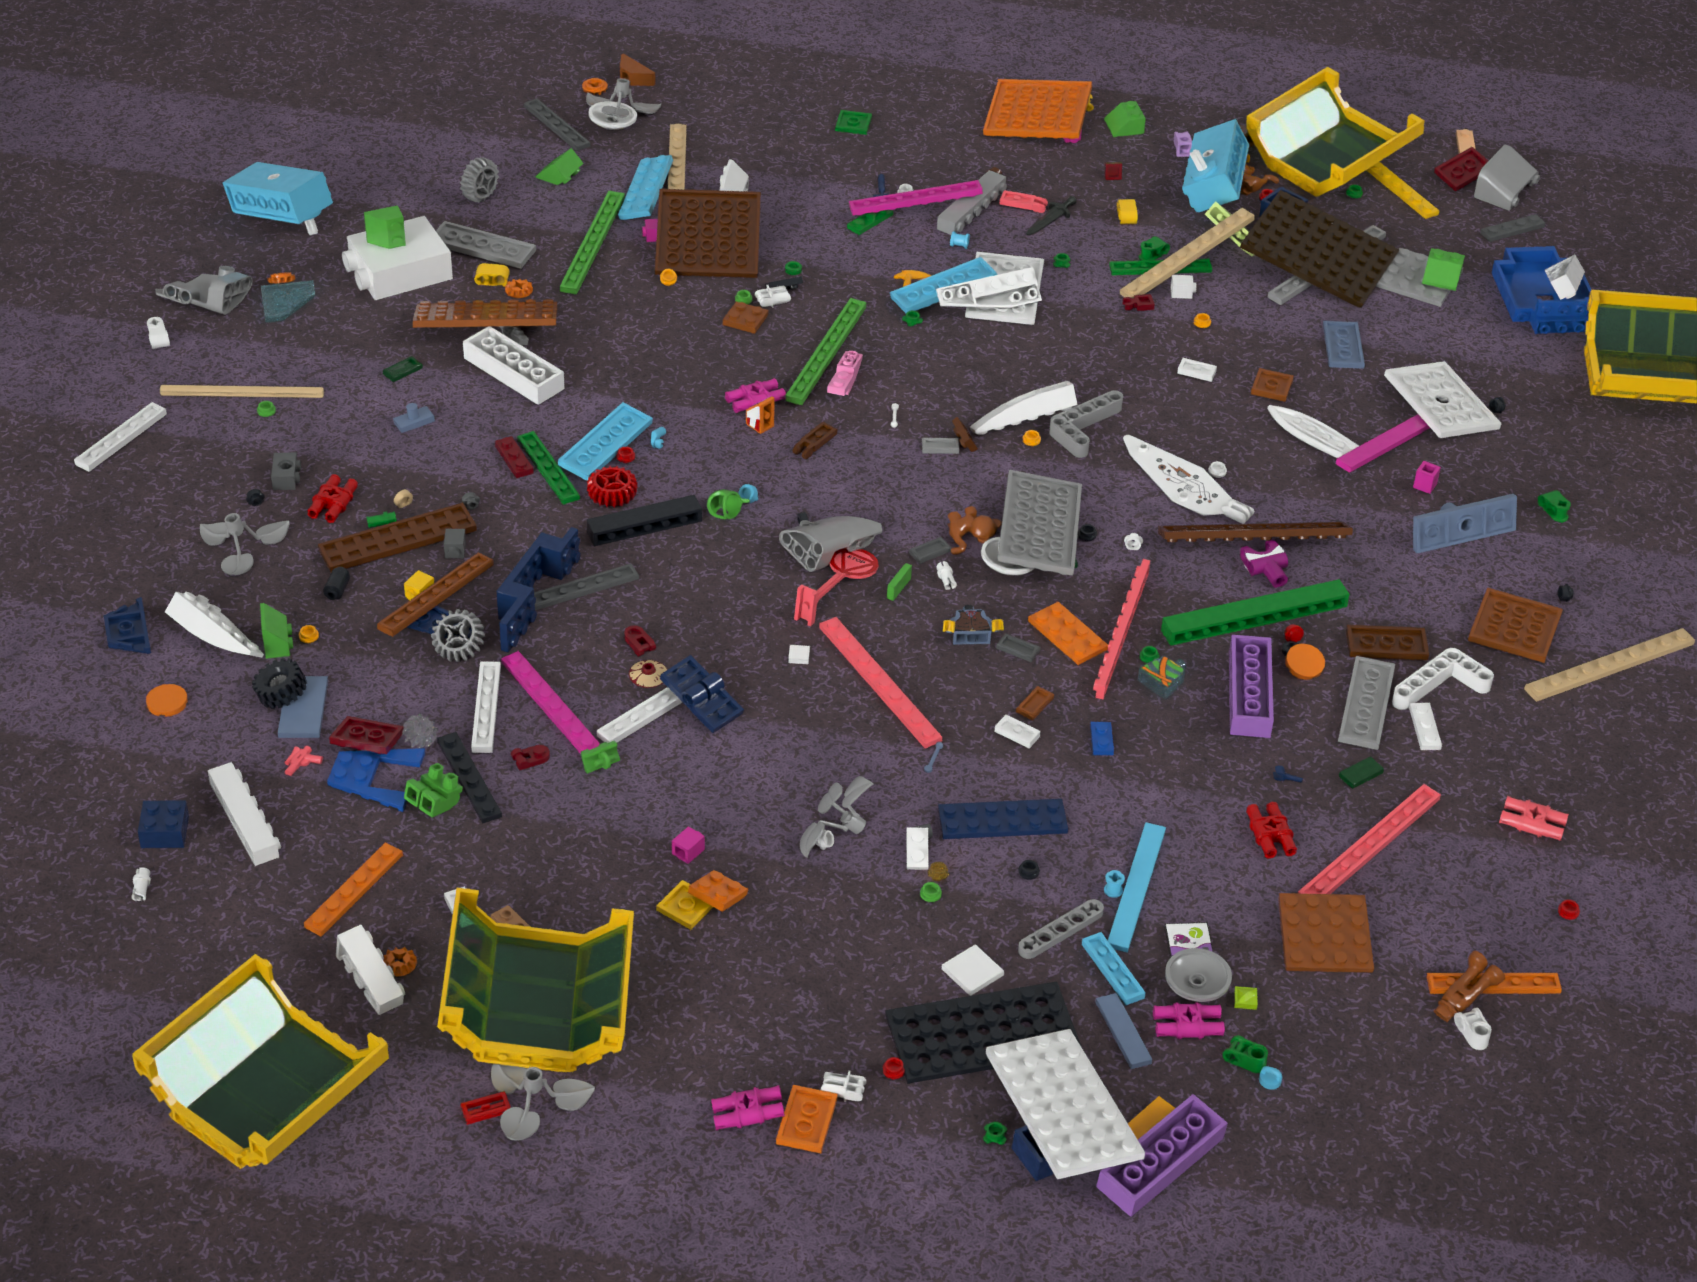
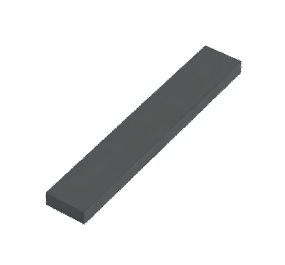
[524,98,591,151]
[534,564,639,610]

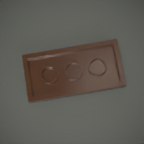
[1346,625,1429,660]

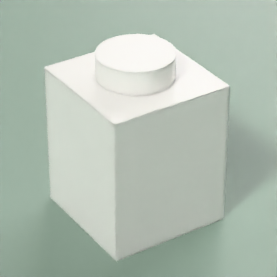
[1170,275,1196,299]

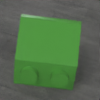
[1104,101,1146,137]
[535,148,584,185]
[364,205,406,249]
[1422,248,1465,291]
[260,603,293,658]

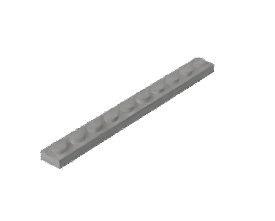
[1268,225,1386,305]

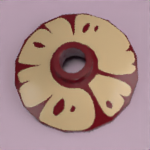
[629,660,668,688]

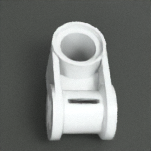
[147,317,170,349]
[1454,1008,1491,1050]

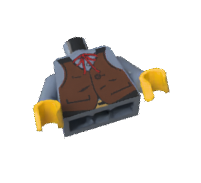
[943,605,1004,645]

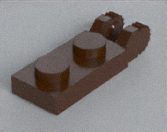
[793,422,838,459]

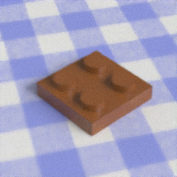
[723,301,768,334]
[1251,368,1294,402]

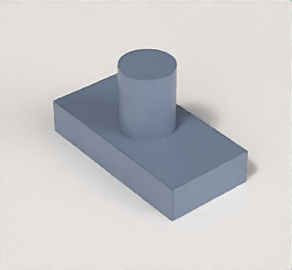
[393,403,435,433]

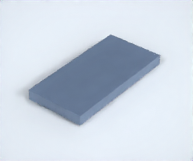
[1323,321,1365,369]
[278,676,328,738]

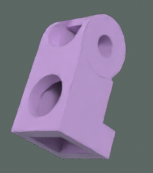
[1174,131,1192,157]

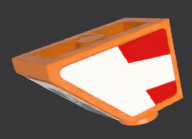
[746,396,775,434]

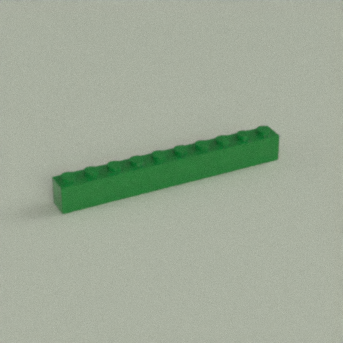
[1161,579,1350,646]

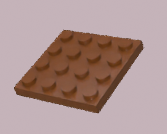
[1468,588,1563,663]
[1278,893,1374,973]

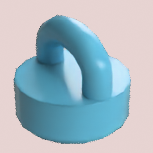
[739,484,758,503]
[1259,1066,1282,1089]

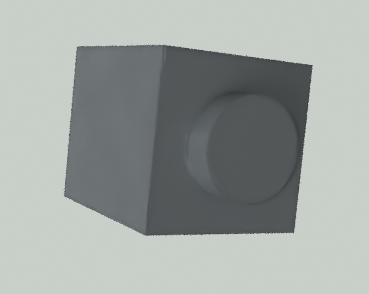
[444,529,466,559]

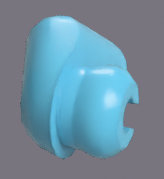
[651,427,666,449]

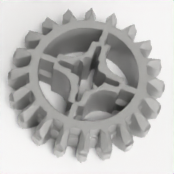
[460,157,499,203]
[431,609,485,662]

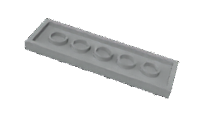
[436,221,536,269]
[1338,656,1395,750]

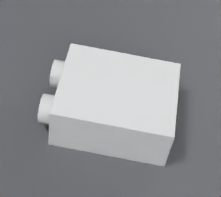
[342,216,453,300]

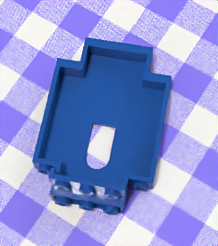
[1492,246,1599,334]

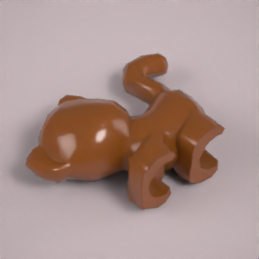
[1240,164,1279,196]
[947,506,1002,555]

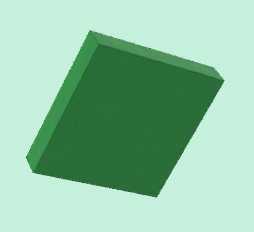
[835,110,872,135]

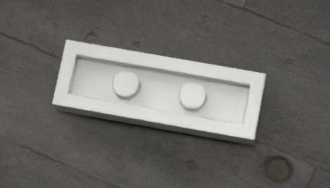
[1409,703,1442,750]

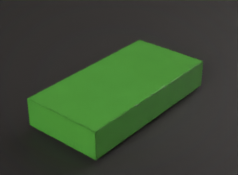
[887,563,912,601]

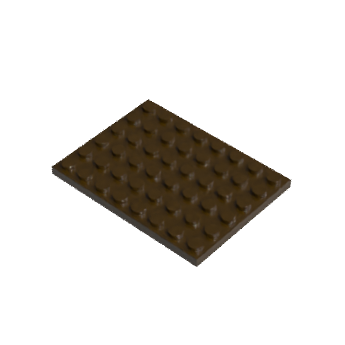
[1240,190,1399,308]

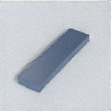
[1096,993,1152,1069]

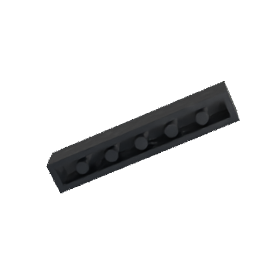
[587,495,702,547]

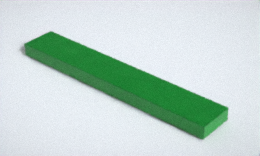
[1109,259,1212,275]
[517,431,580,505]

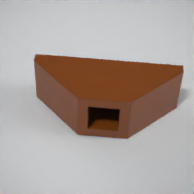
[620,53,656,86]

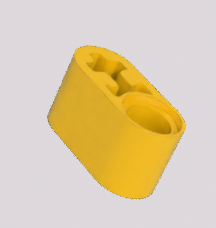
[1117,199,1138,224]
[474,263,510,286]

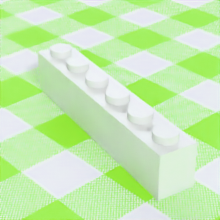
[208,762,281,866]

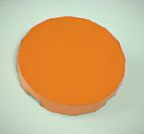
[1285,644,1325,680]
[146,684,188,717]

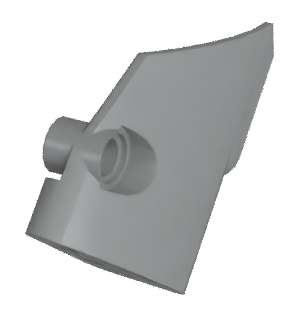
[155,266,252,315]
[779,516,882,572]

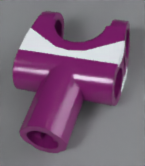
[1240,540,1288,588]

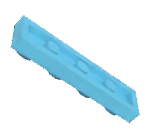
[1082,932,1145,1006]

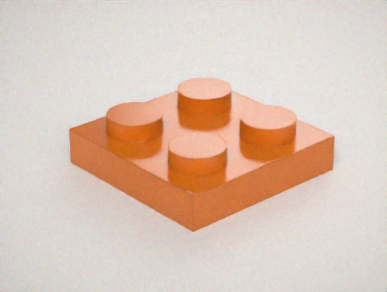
[688,870,748,912]

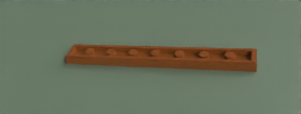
[377,552,493,637]

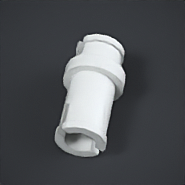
[936,561,957,590]
[132,868,151,901]

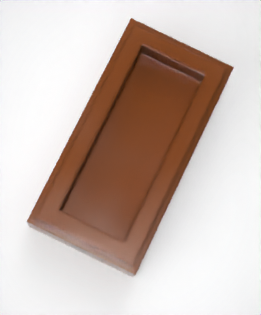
[1016,686,1054,721]

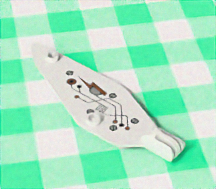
[1123,435,1254,524]

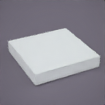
[942,944,1004,996]

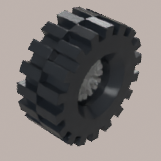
[252,658,307,709]

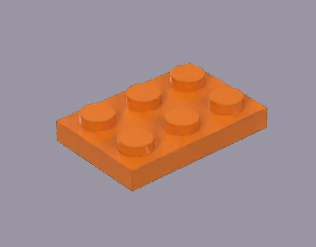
[776,1085,838,1154]

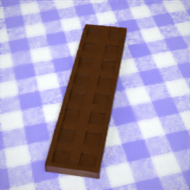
[318,503,477,572]

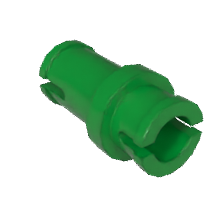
[367,511,397,528]

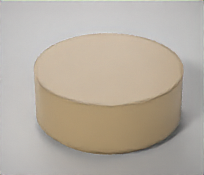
[394,489,413,508]

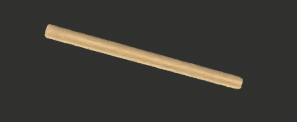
[160,385,324,398]

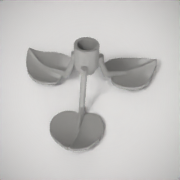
[586,78,661,118]
[200,513,290,575]
[800,776,873,858]
[491,1064,595,1140]

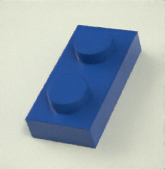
[1090,722,1114,755]

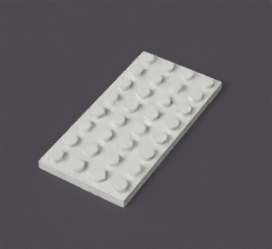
[986,1029,1145,1179]

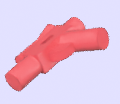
[284,746,323,776]

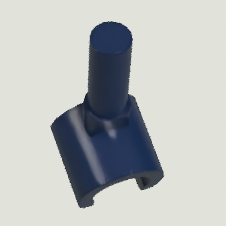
[1273,765,1303,783]

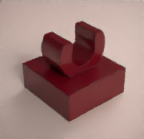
[1105,162,1122,180]

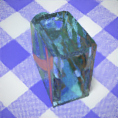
[1138,656,1186,700]

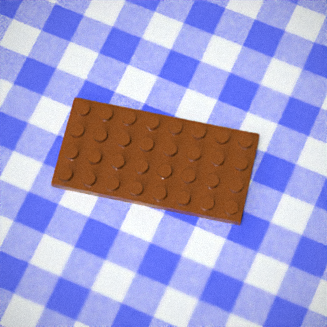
[413,299,557,328]

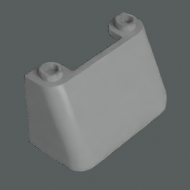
[1474,145,1540,211]

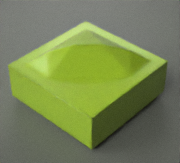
[1234,986,1258,1010]

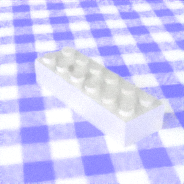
[463,326,564,405]

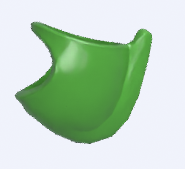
[707,489,750,519]

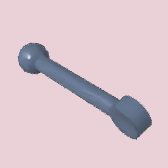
[924,742,943,773]

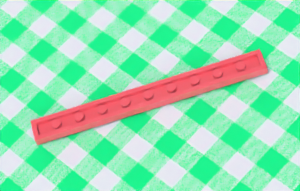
[1093,559,1150,699]
[819,617,942,748]
[1298,784,1441,894]

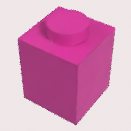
[642,219,658,242]
[1413,461,1441,494]
[672,826,705,864]

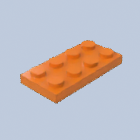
[1028,602,1108,665]

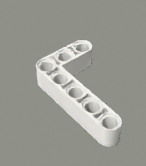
[1392,648,1494,710]

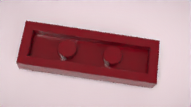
[495,436,534,479]

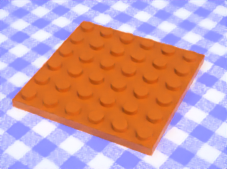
[983,79,1092,139]

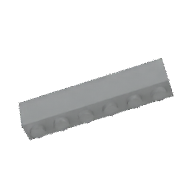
[937,170,1007,235]

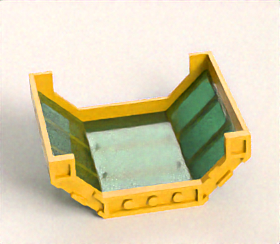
[1246,67,1425,197]
[1584,290,1697,403]
[437,888,634,1072]
[132,954,389,1169]

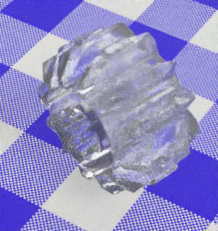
[402,713,438,748]

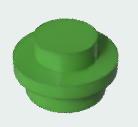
[735,290,752,304]
[257,401,276,417]
[920,882,942,902]

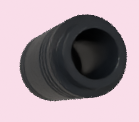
[323,567,350,600]

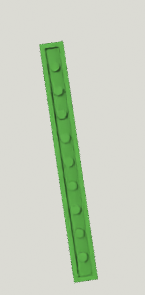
[560,191,625,294]
[785,298,866,405]

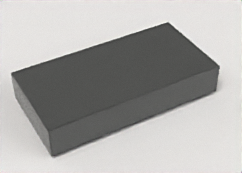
[909,537,952,564]
[996,633,1040,662]

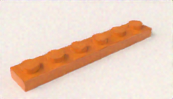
[304,842,403,937]

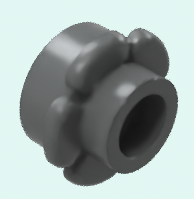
[462,492,480,510]

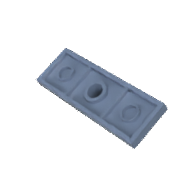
[1413,494,1517,553]

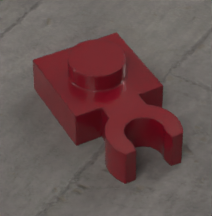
[1122,294,1155,311]

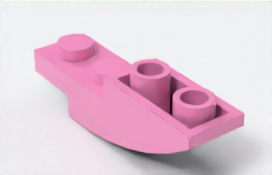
[827,351,863,396]

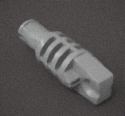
[498,326,529,346]

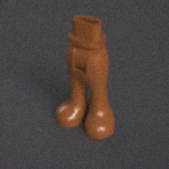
[1434,951,1505,1022]

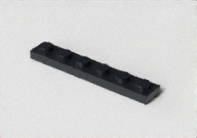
[437,732,502,824]

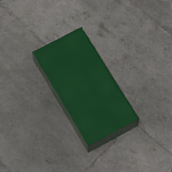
[383,356,423,382]
[1339,756,1384,789]

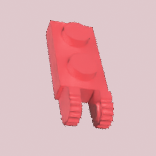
[1000,190,1048,213]

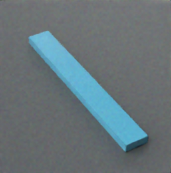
[1108,822,1166,953]

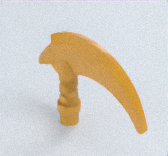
[894,270,932,287]

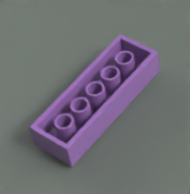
[1229,635,1274,738]
[1096,1094,1228,1217]

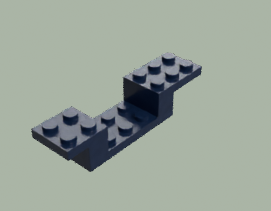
[496,527,581,652]

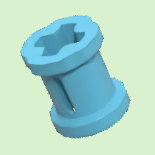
[950,231,970,249]
[1104,870,1125,898]

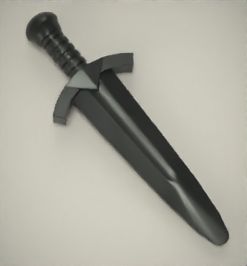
[1026,196,1076,235]

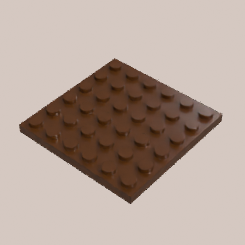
[655,189,761,278]

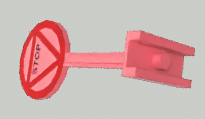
[794,548,879,627]

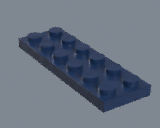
[938,799,1068,839]

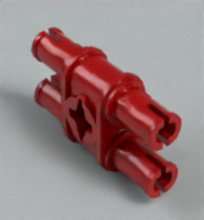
[307,474,358,523]
[1246,802,1297,859]

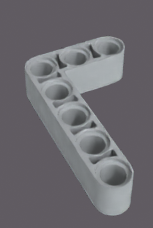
[1049,390,1123,458]

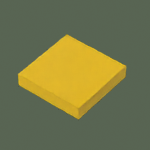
[656,880,713,929]

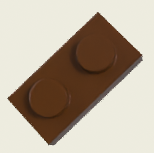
[952,417,978,452]

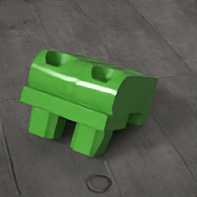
[404,763,463,818]

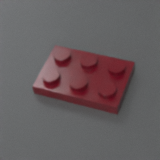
[1434,147,1488,192]
[329,716,404,754]

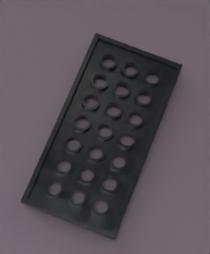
[885,981,1082,1084]

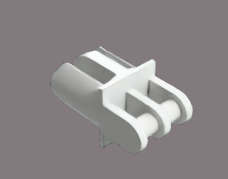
[755,285,791,308]
[821,1071,866,1102]

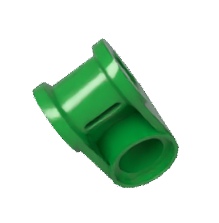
[1139,236,1170,261]
[1538,490,1571,523]
[1222,1035,1268,1073]

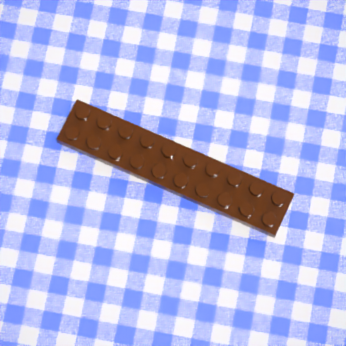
[1158,522,1353,542]

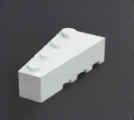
[1545,254,1585,300]
[336,925,405,1015]

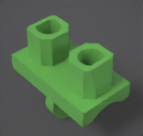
[581,741,620,774]

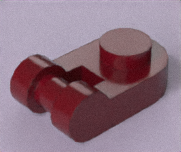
[624,626,656,657]
[511,745,550,770]

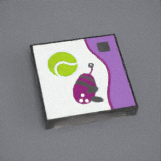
[1164,922,1213,958]

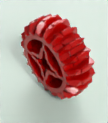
[587,466,638,508]

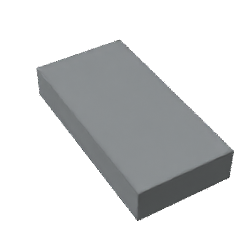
[922,438,959,454]

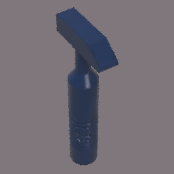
[873,174,889,197]

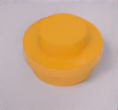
[660,269,677,286]
[1194,313,1211,328]
[1023,430,1041,446]
[299,625,319,643]

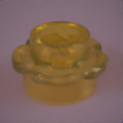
[928,862,949,881]

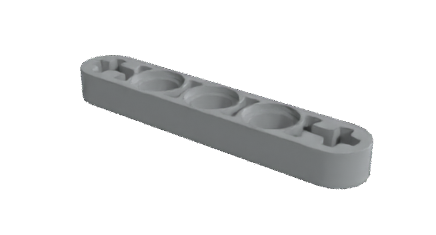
[1018,899,1104,959]

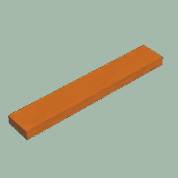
[1426,973,1562,994]

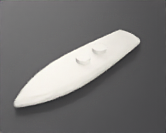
[1268,405,1359,458]

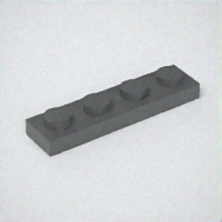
[1480,214,1545,242]

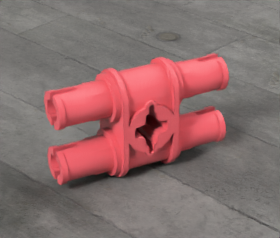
[1499,796,1569,841]

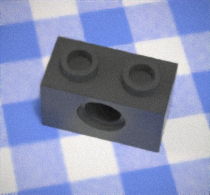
[271,452,301,490]

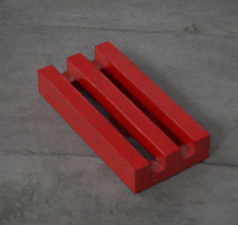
[460,1091,511,1125]

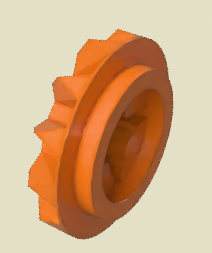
[582,78,608,95]
[267,272,295,284]
[505,279,533,298]
[383,947,417,977]

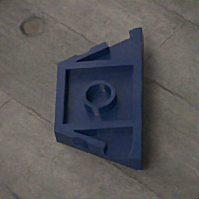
[104,597,151,654]

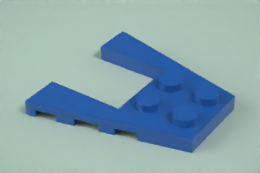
[327,748,425,812]

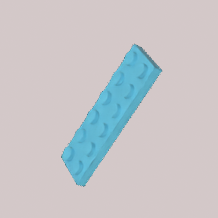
[618,155,673,220]
[890,257,997,313]
[558,402,653,481]

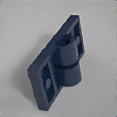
[660,655,744,733]

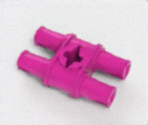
[725,378,786,413]
[1153,1002,1225,1039]
[711,1085,785,1131]

